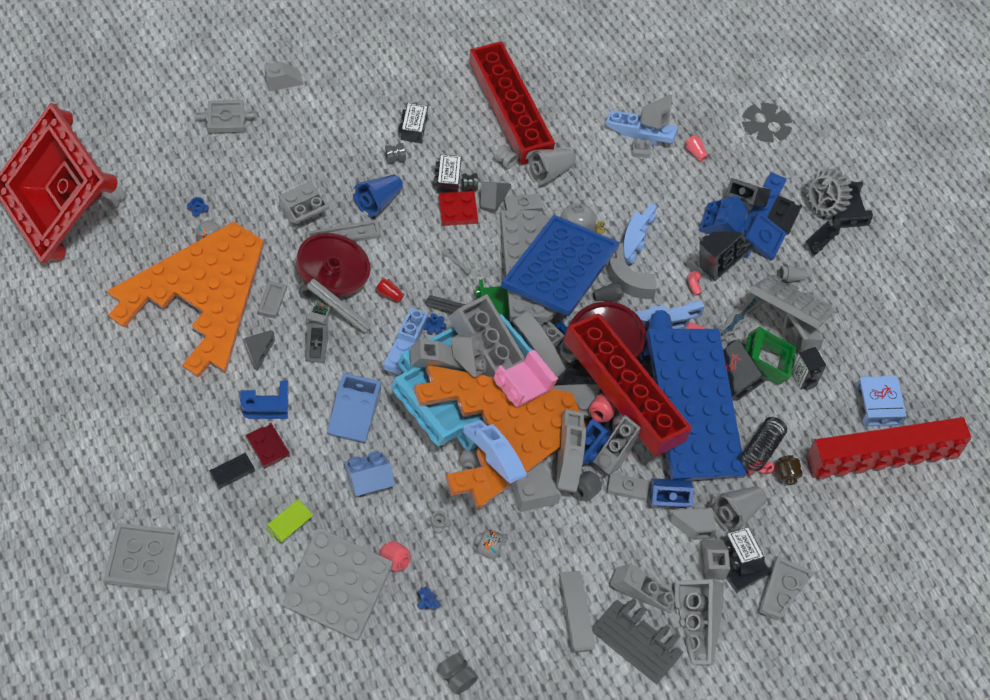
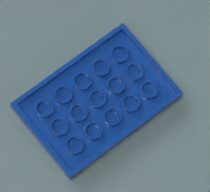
[501,215,620,317]

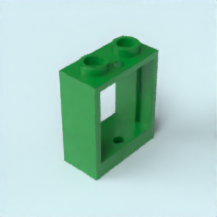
[745,327,796,385]

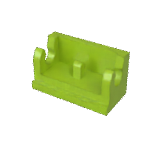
[266,499,313,544]

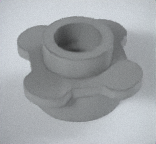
[427,510,451,533]

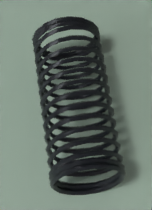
[740,417,787,471]

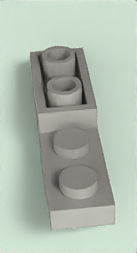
[556,409,586,492]

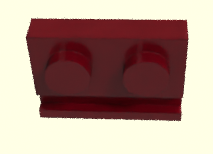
[245,423,290,469]

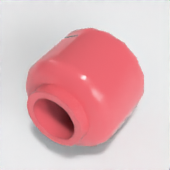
[589,394,617,423]
[380,541,411,572]

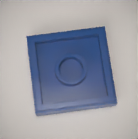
[745,212,787,261]

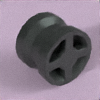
[462,173,478,192]

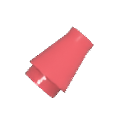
[685,135,708,162]

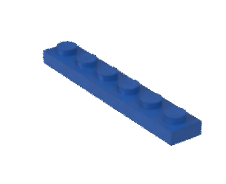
[741,172,787,259]

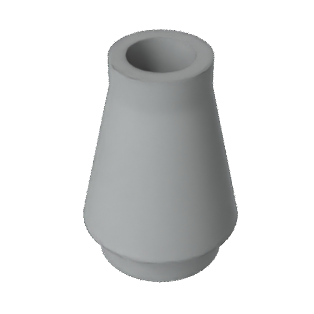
[778,264,807,283]

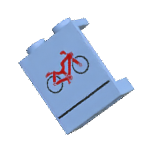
[855,375,907,427]

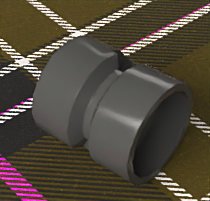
[438,653,478,694]

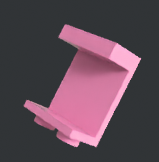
[493,350,558,408]

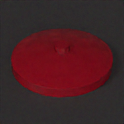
[296,233,371,297]
[570,301,646,359]

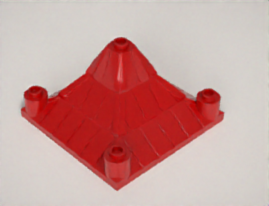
[0,103,118,264]

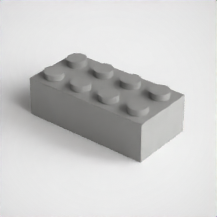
[448,294,525,377]

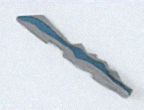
[718,293,765,341]

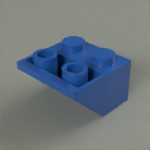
[699,195,748,235]

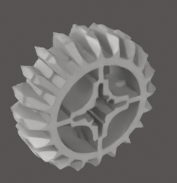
[805,168,853,217]

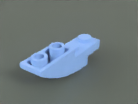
[605,110,678,145]
[623,203,657,266]
[635,301,705,331]
[383,308,429,375]
[463,420,527,483]

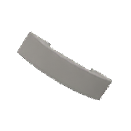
[512,311,565,384]

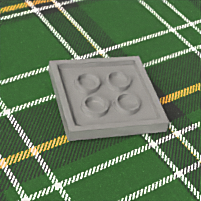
[103,523,180,591]

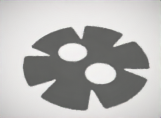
[742,103,792,142]

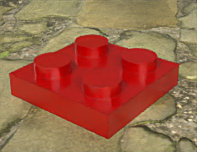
[438,191,479,226]

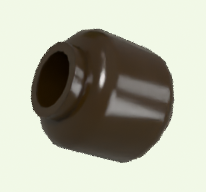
[774,455,803,485]

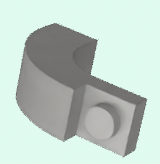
[607,243,656,299]

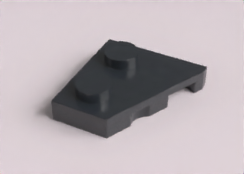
[557,360,597,385]

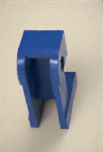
[240,380,289,419]

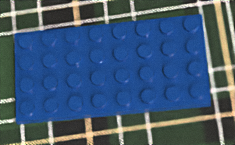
[646,329,747,480]

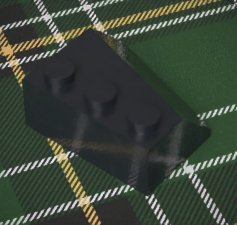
[699,231,754,281]

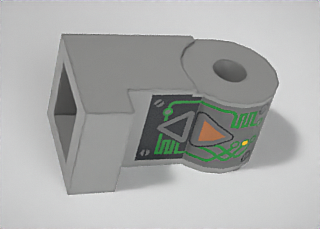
[307,297,333,328]

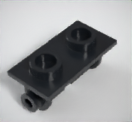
[805,221,840,256]

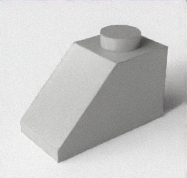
[264,62,303,91]

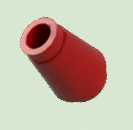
[376,278,405,303]

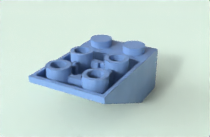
[327,373,381,443]

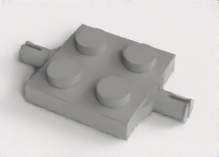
[195,100,256,133]

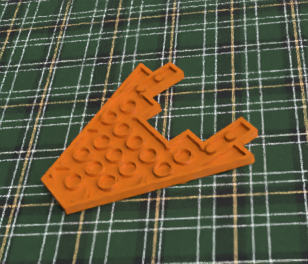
[107,222,265,378]
[413,365,586,509]

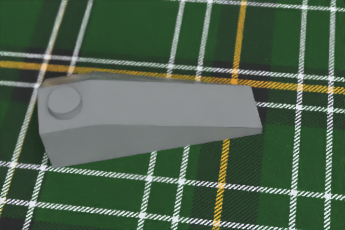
[675,579,724,665]

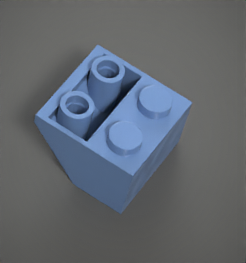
[344,451,395,496]

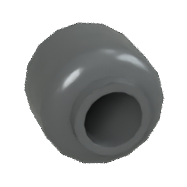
[573,471,602,501]

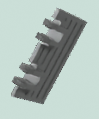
[592,598,684,685]

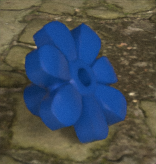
[423,313,446,335]
[417,586,440,610]

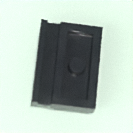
[768,195,802,235]

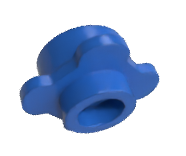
[187,197,209,216]

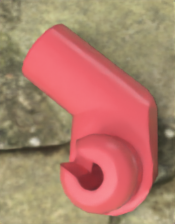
[688,271,702,296]
[745,459,774,476]

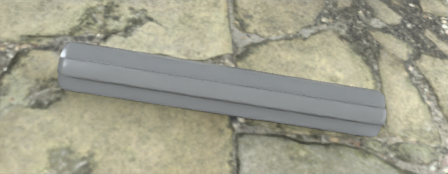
[307,279,371,333]

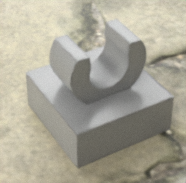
[632,138,651,158]

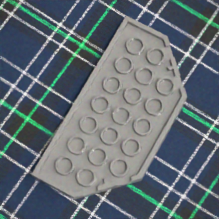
[501,210,557,322]

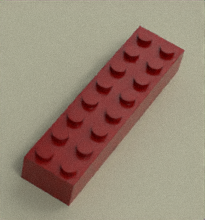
[469,41,555,165]
[563,313,692,457]
[806,417,972,479]

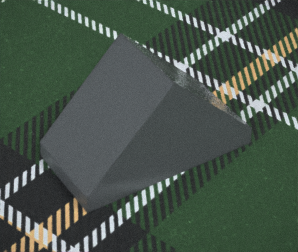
[480,182,511,212]
[305,323,328,363]
[244,330,275,371]

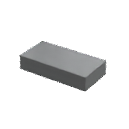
[257,281,287,319]

